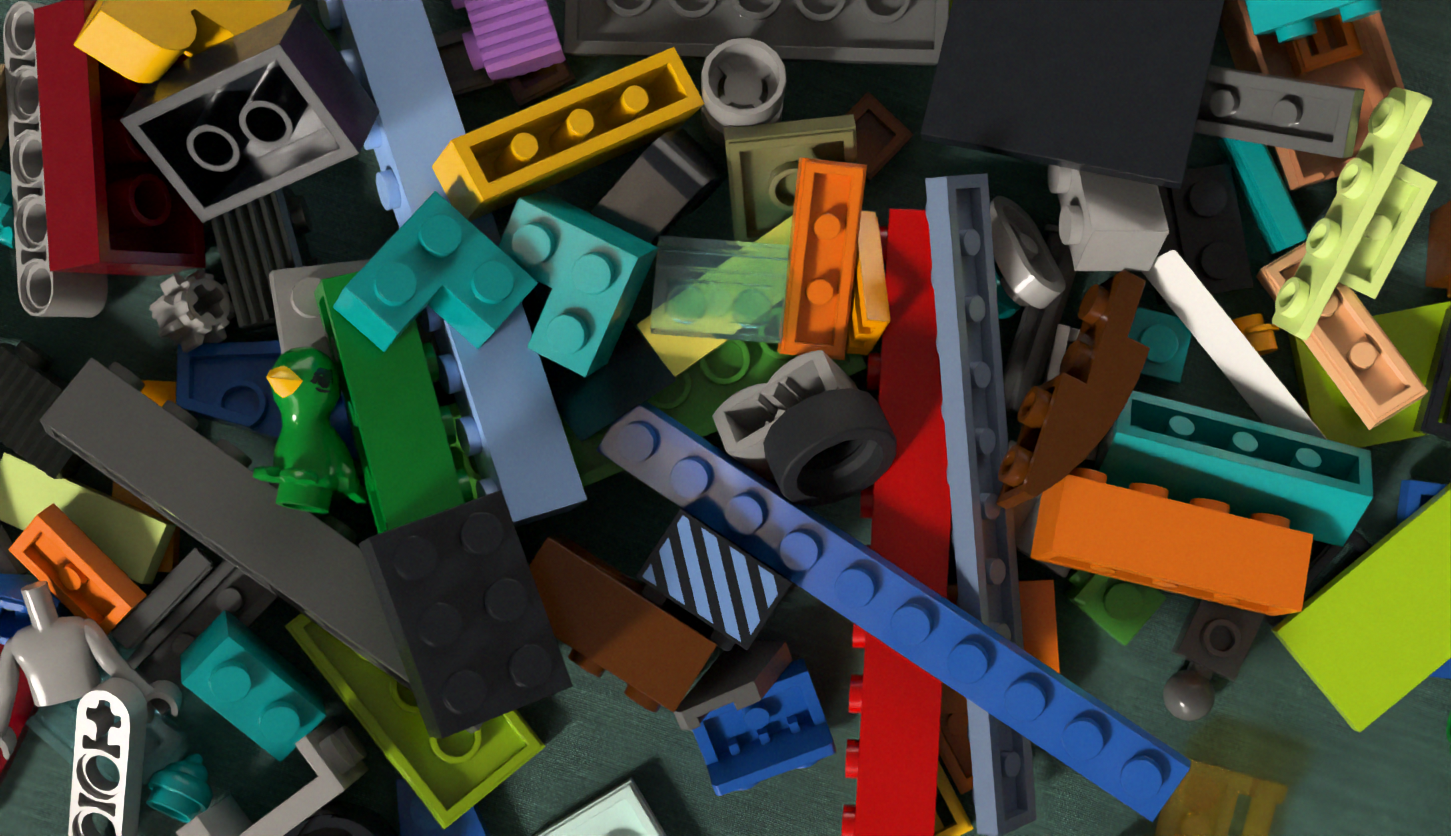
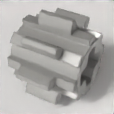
[149,269,236,353]

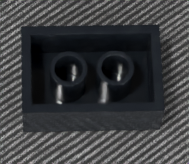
[120,3,380,223]
[359,490,573,739]

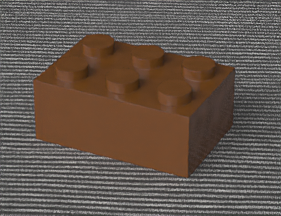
[529,532,717,713]

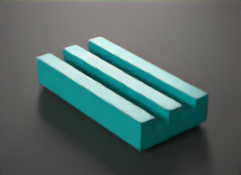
[1216,137,1309,255]

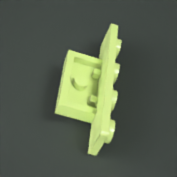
[1271,87,1437,340]

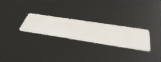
[1142,250,1327,439]

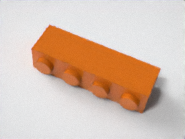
[1030,468,1314,616]

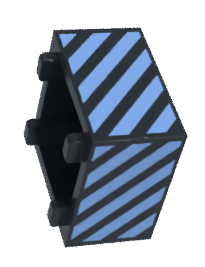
[636,508,792,651]

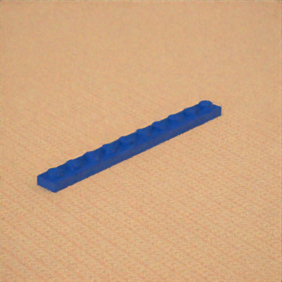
[596,401,1191,822]

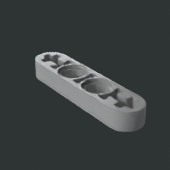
[68,677,148,836]

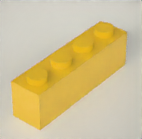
[432,47,705,222]

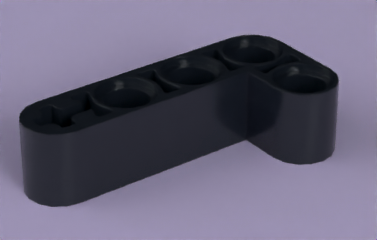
[522,128,728,334]

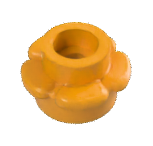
[1232,313,1280,356]

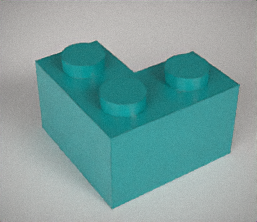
[333,191,538,352]
[498,191,659,377]

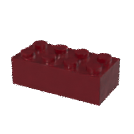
[33,0,206,276]

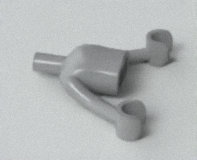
[0,581,183,760]

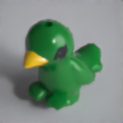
[253,346,369,513]

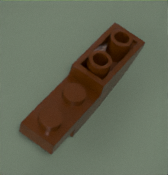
[996,270,1150,510]

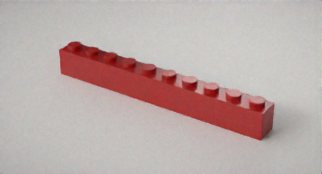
[841,208,951,836]

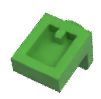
[1064,568,1167,646]

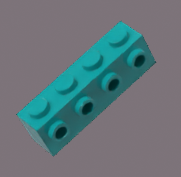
[1094,390,1373,547]

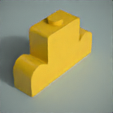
[74,0,292,84]

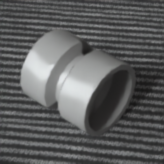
[701,38,786,149]

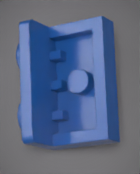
[692,658,837,796]

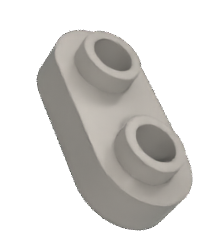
[990,196,1066,309]

